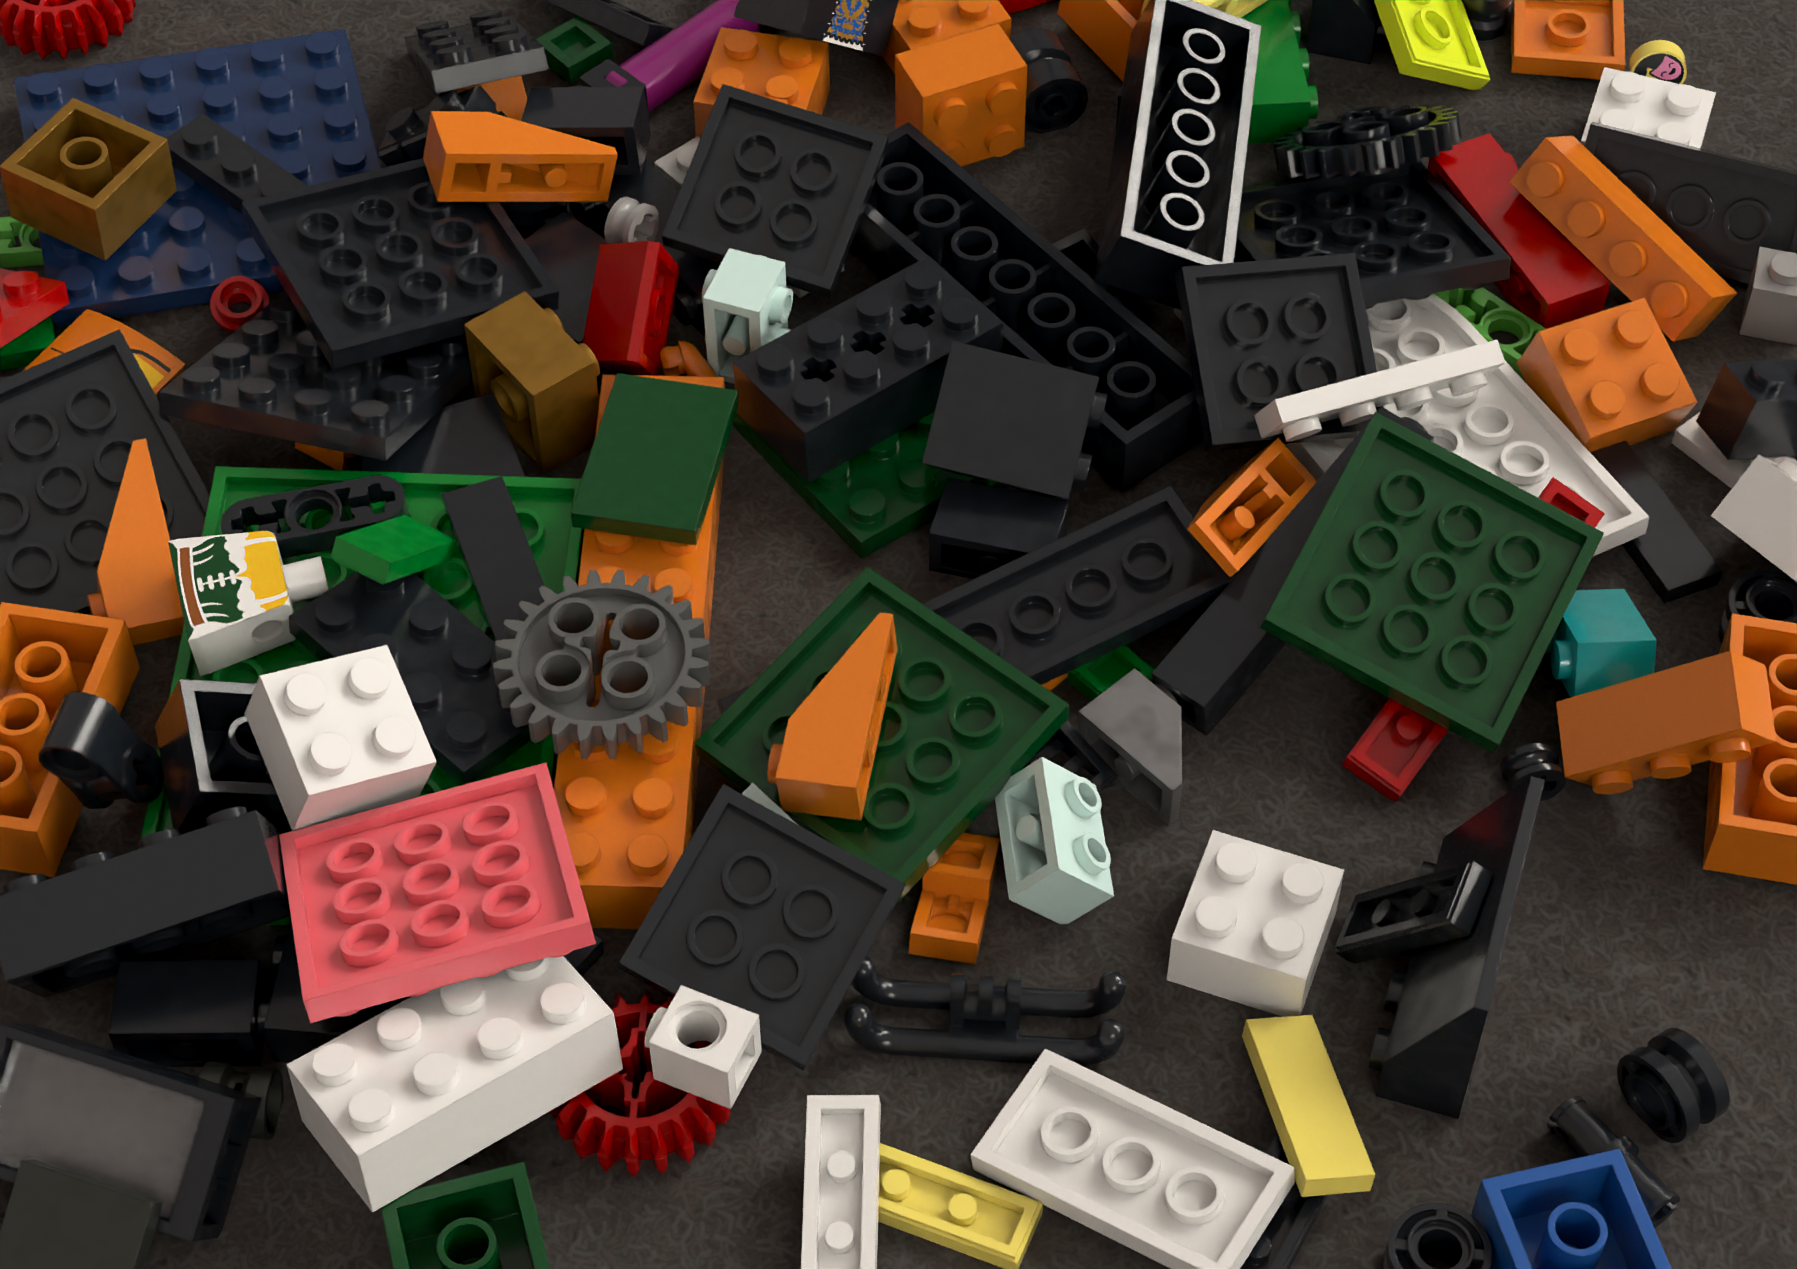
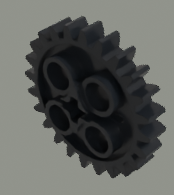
[1273,105,1462,179]

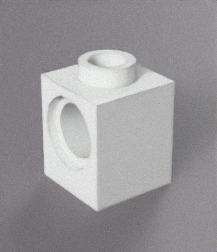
[645,985,762,1109]

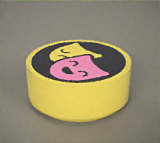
[1629,40,1687,84]

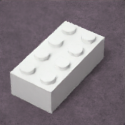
[287,956,623,1213]

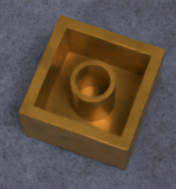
[0,98,177,261]
[464,291,600,475]

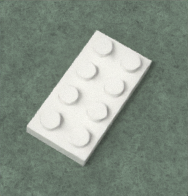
[970,1049,1295,1269]

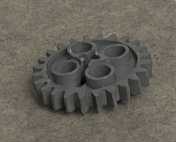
[493,570,711,760]

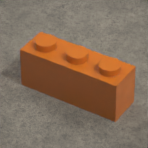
[1556,651,1776,794]

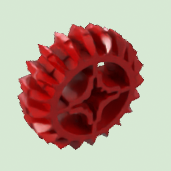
[0,0,137,60]
[549,989,731,1177]

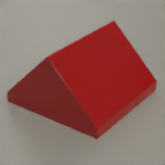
[582,241,680,376]

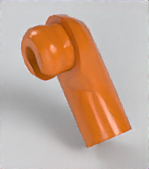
[659,341,718,377]

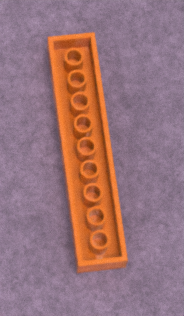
[554,375,725,929]

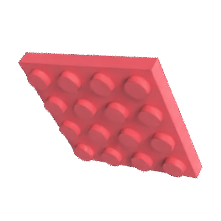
[279,763,596,1023]

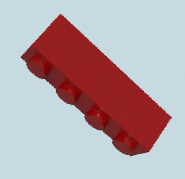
[1427,133,1610,329]

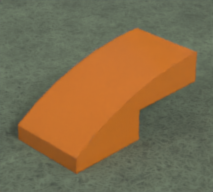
[908,833,1000,965]

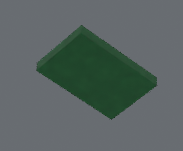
[571,373,739,545]

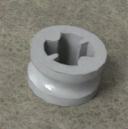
[604,196,660,244]

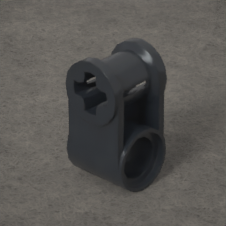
[38,692,164,809]

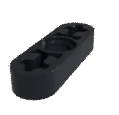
[221,475,409,559]

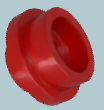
[210,276,270,333]

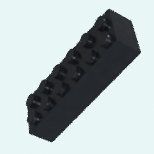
[1094,0,1261,310]

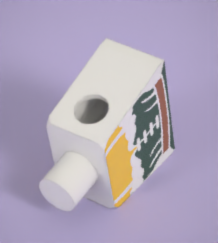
[168,531,329,676]

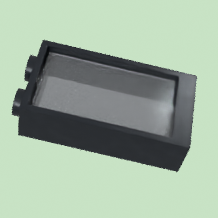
[0,1024,262,1242]

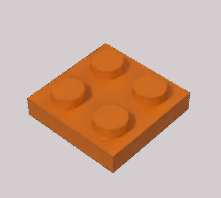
[1511,0,1626,80]

